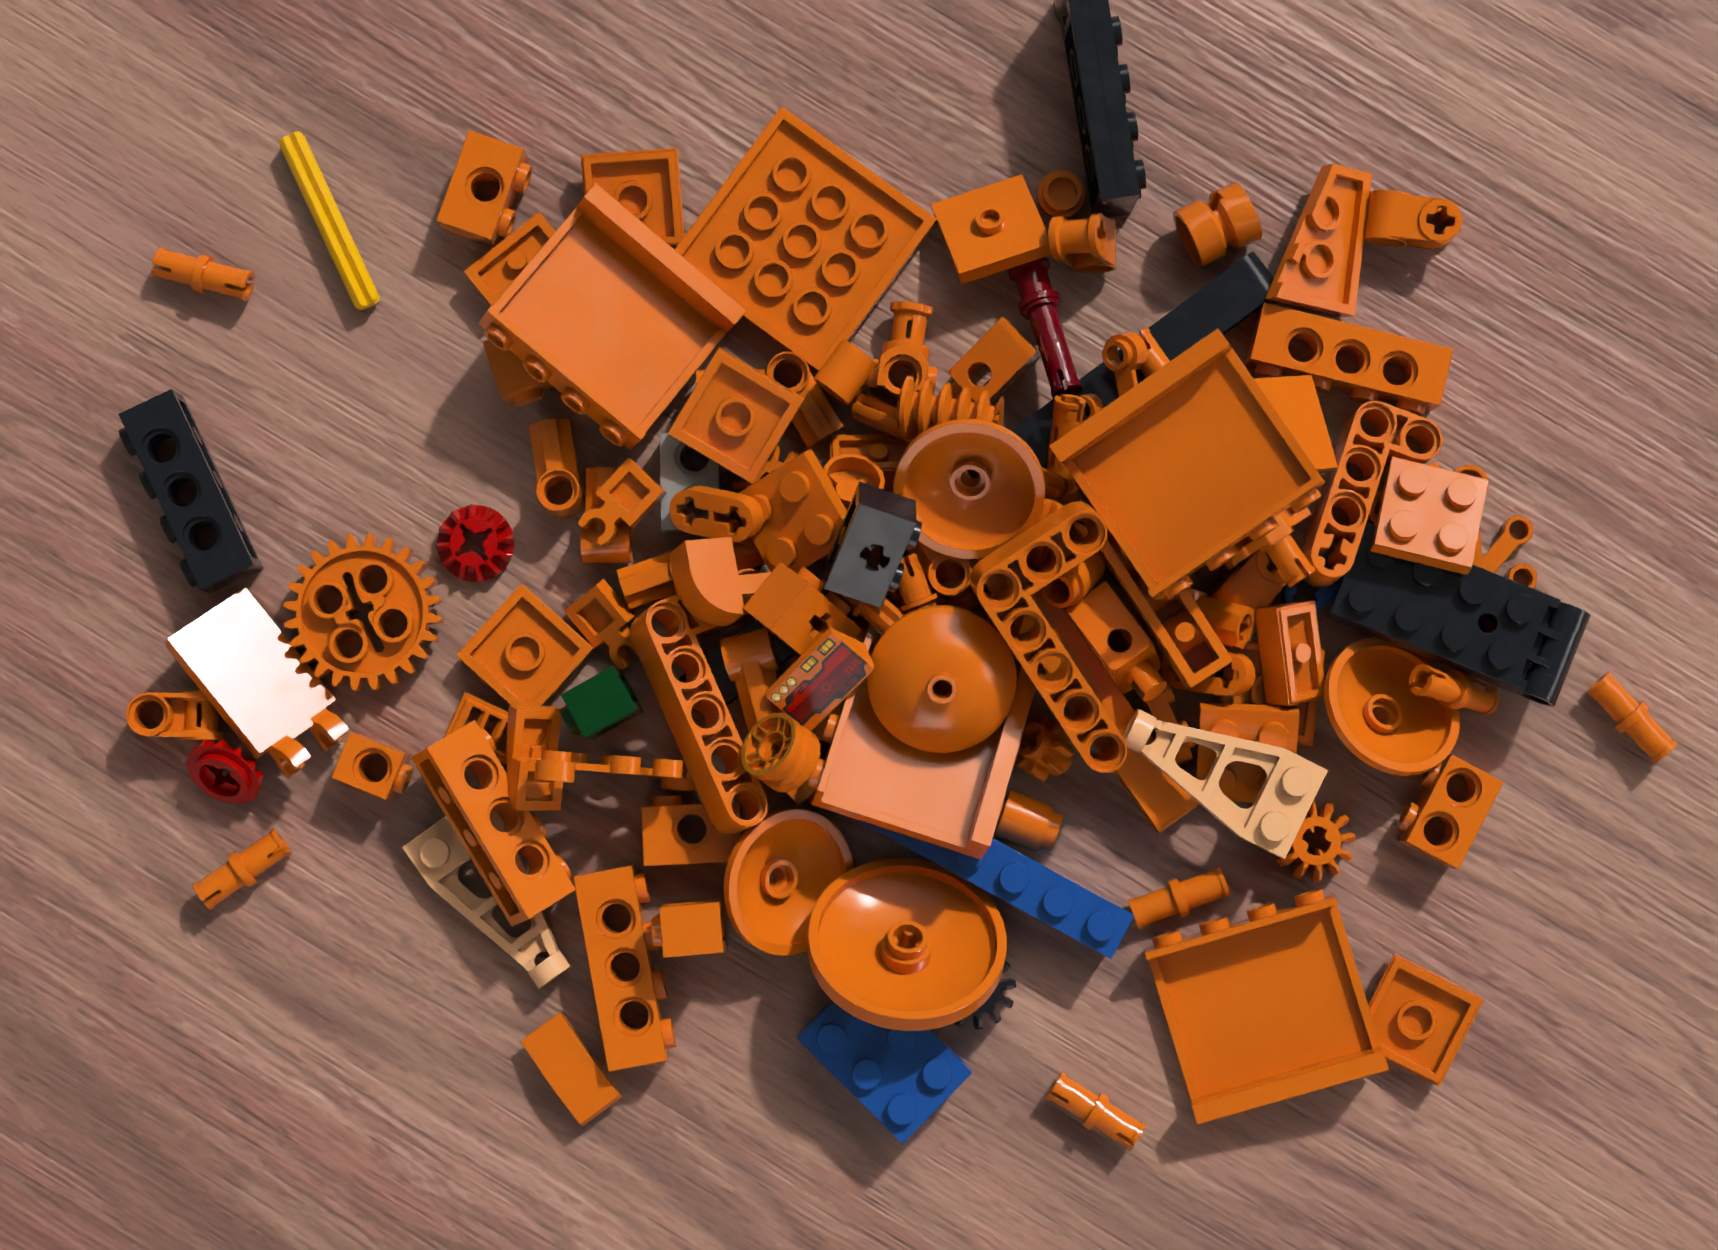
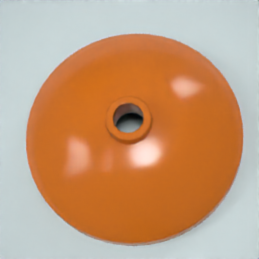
[893,419,1045,559]
[867,605,1017,753]
[1324,637,1460,776]
[724,808,853,956]

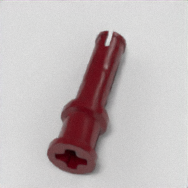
[1007,256,1082,399]

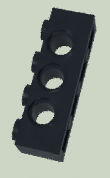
[118,389,264,593]

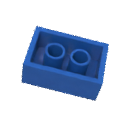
[797,1000,972,1144]

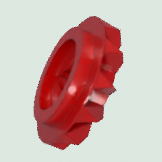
[436,504,514,582]
[186,739,264,804]

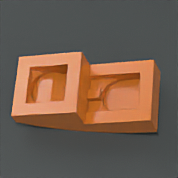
[507,705,563,811]
[520,1012,622,1126]

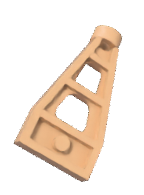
[1122,709,1328,859]
[402,810,571,989]

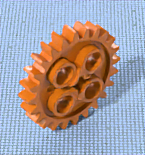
[283,533,444,691]

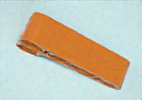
[1302,401,1443,588]

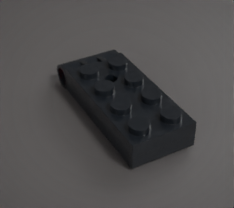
[1054,0,1146,218]
[1327,522,1591,707]

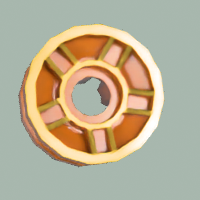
[741,713,820,792]

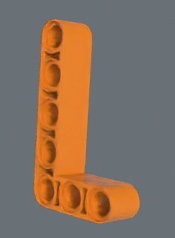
[970,502,1128,773]
[630,568,768,836]

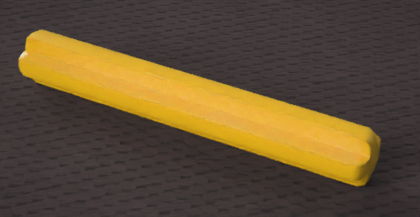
[279,131,380,310]

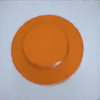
[1037,170,1086,218]

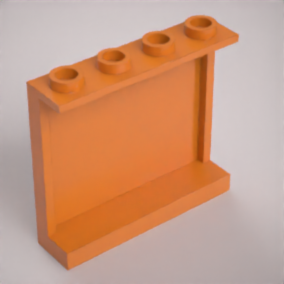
[478,183,746,450]
[1049,328,1326,600]
[807,622,1042,860]
[1145,889,1389,1125]

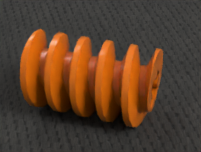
[896,376,1004,440]

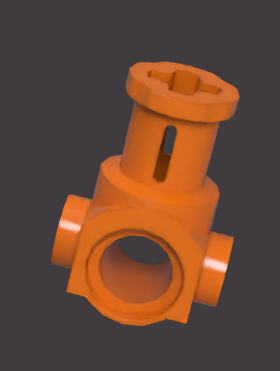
[867,301,938,401]

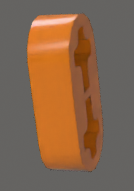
[669,486,764,542]
[1161,651,1256,696]

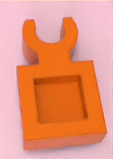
[578,457,667,547]
[564,578,638,670]

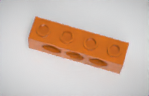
[1244,302,1454,416]
[1080,510,1233,688]
[411,720,576,926]
[573,864,676,1072]

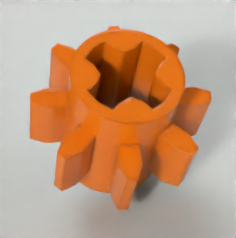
[1015,717,1075,782]

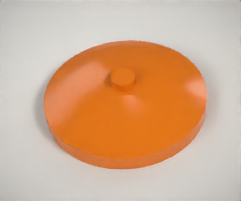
[807,858,1007,1031]

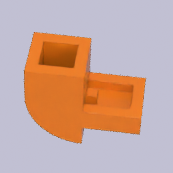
[669,537,772,626]

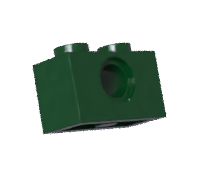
[559,666,644,740]

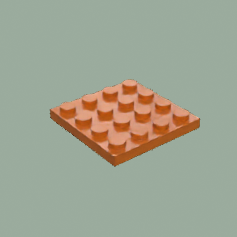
[674,106,937,372]

